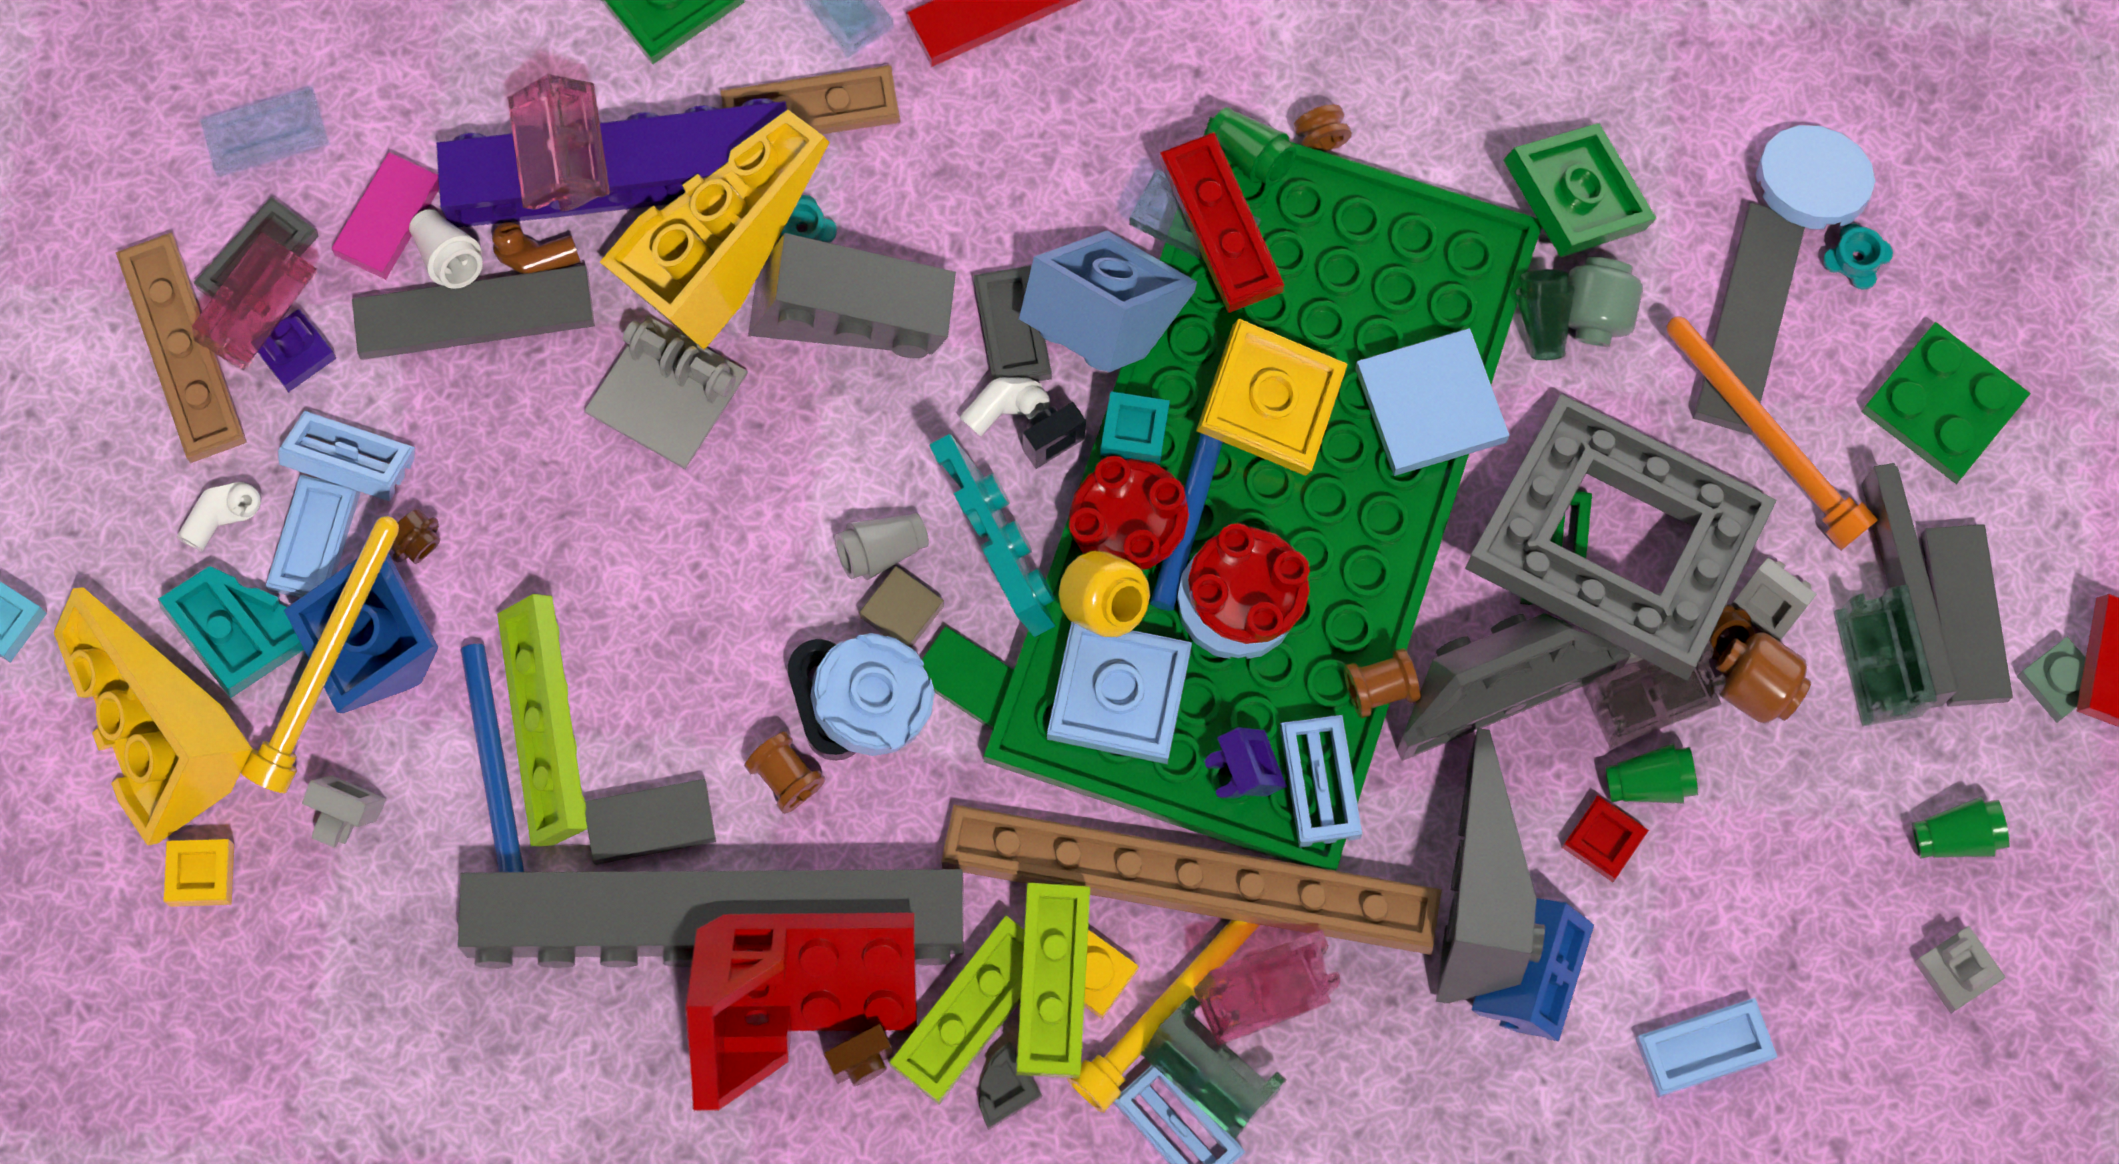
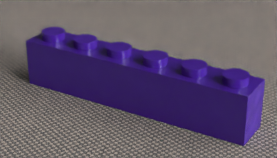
[436,99,788,228]

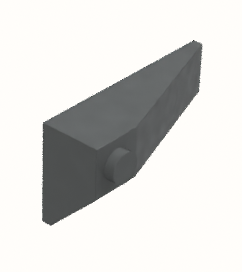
[1436,728,1545,1004]

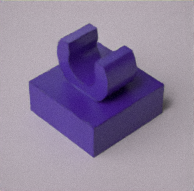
[251,309,337,393]
[1204,727,1287,799]

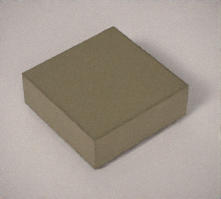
[859,566,944,648]

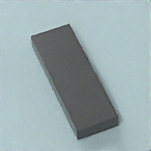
[1921,524,2013,707]

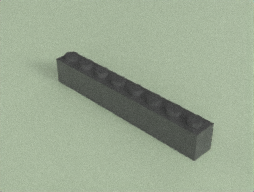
[458,869,964,969]

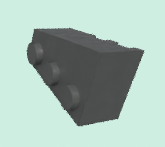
[748,233,956,358]

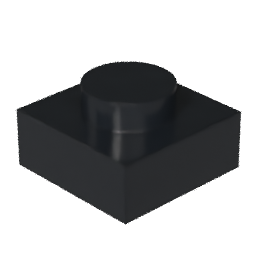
[1023,402,1086,469]

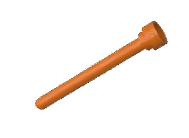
[1666,316,1878,551]

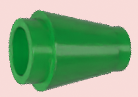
[1208,107,1297,186]
[1605,743,1698,804]
[1912,797,2010,859]

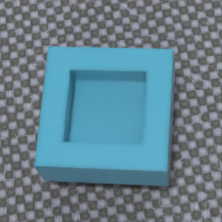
[0,582,47,663]

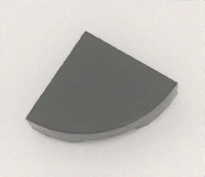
[979,1042,1042,1130]

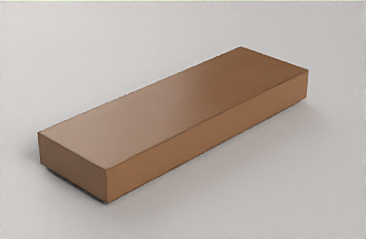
[720,65,900,134]

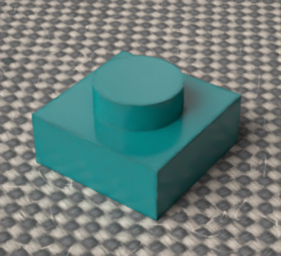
[1101,391,1170,465]

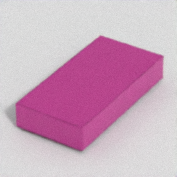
[331,152,439,280]

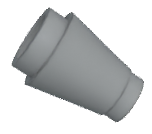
[835,513,929,580]

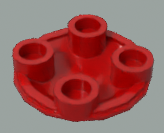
[1069,456,1189,570]
[1188,523,1310,644]

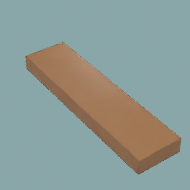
[115,232,247,463]

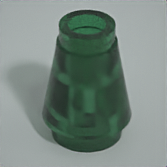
[1515,269,1575,361]

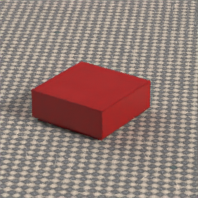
[1562,795,1649,882]

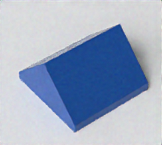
[284,553,439,713]

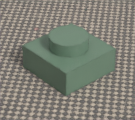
[2017,636,2086,723]

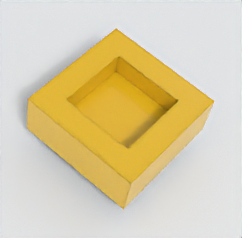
[164,839,234,907]
[1084,930,1139,1019]

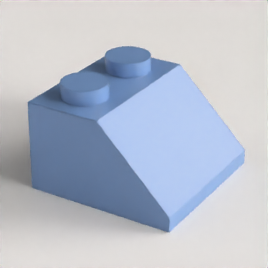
[1019,231,1197,372]

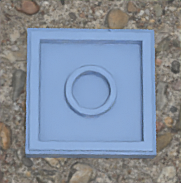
[1355,328,1510,476]
[1047,622,1192,764]

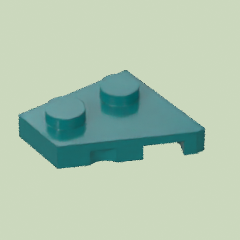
[158,566,304,699]

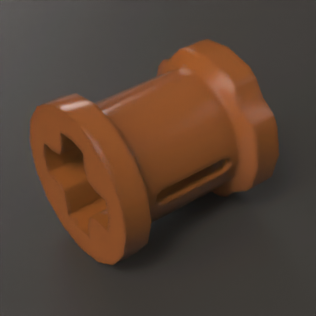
[1344,648,1421,718]
[744,731,825,814]

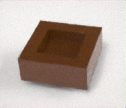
[823,1024,894,1086]

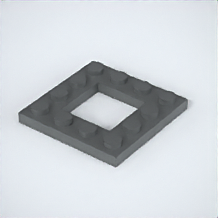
[1465,394,1777,681]

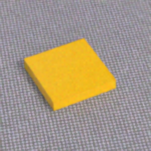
[1196,319,1348,476]

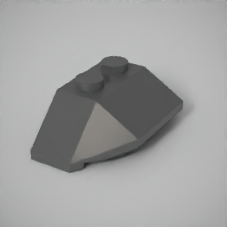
[1397,613,1631,761]

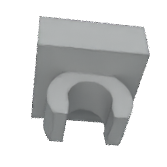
[1731,558,1817,642]
[302,775,386,847]
[1914,926,2006,1013]

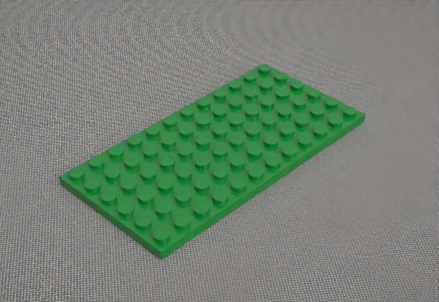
[984,117,1542,871]

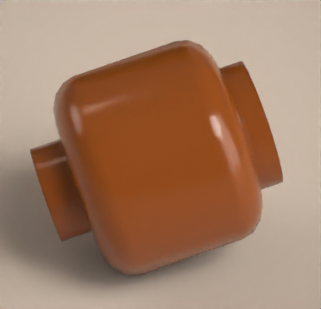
[1715,633,1811,723]

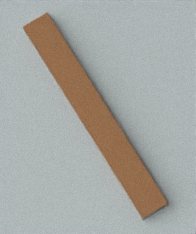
[941,805,1442,955]

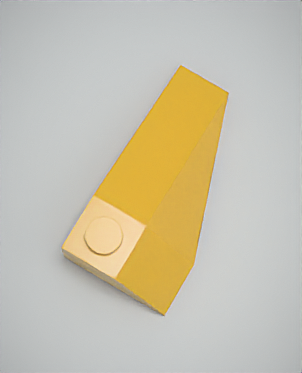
[600,110,830,350]
[53,587,252,846]

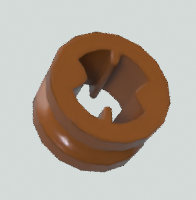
[1293,104,1352,152]

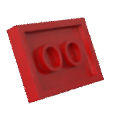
[686,913,917,1111]

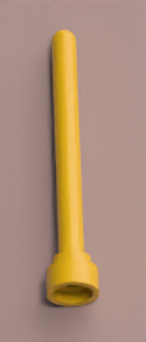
[241,516,399,793]
[1067,920,1260,1113]

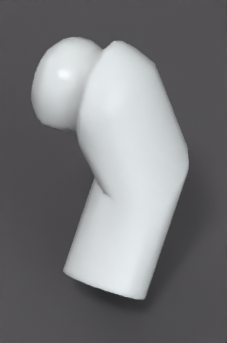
[959,378,1050,437]
[176,482,261,552]

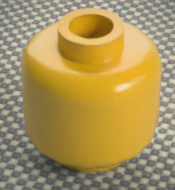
[1058,551,1150,637]

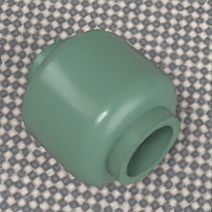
[1560,257,1643,347]

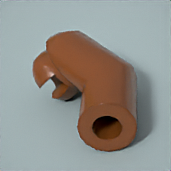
[492,223,580,274]

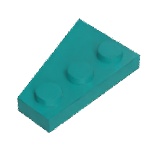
[929,433,1056,637]

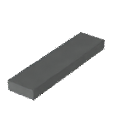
[1693,203,1805,435]
[352,265,595,360]
[1861,463,1958,710]

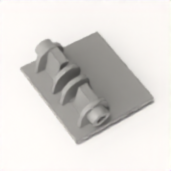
[584,315,748,469]

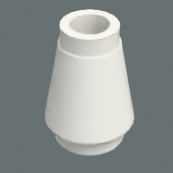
[409,209,483,289]

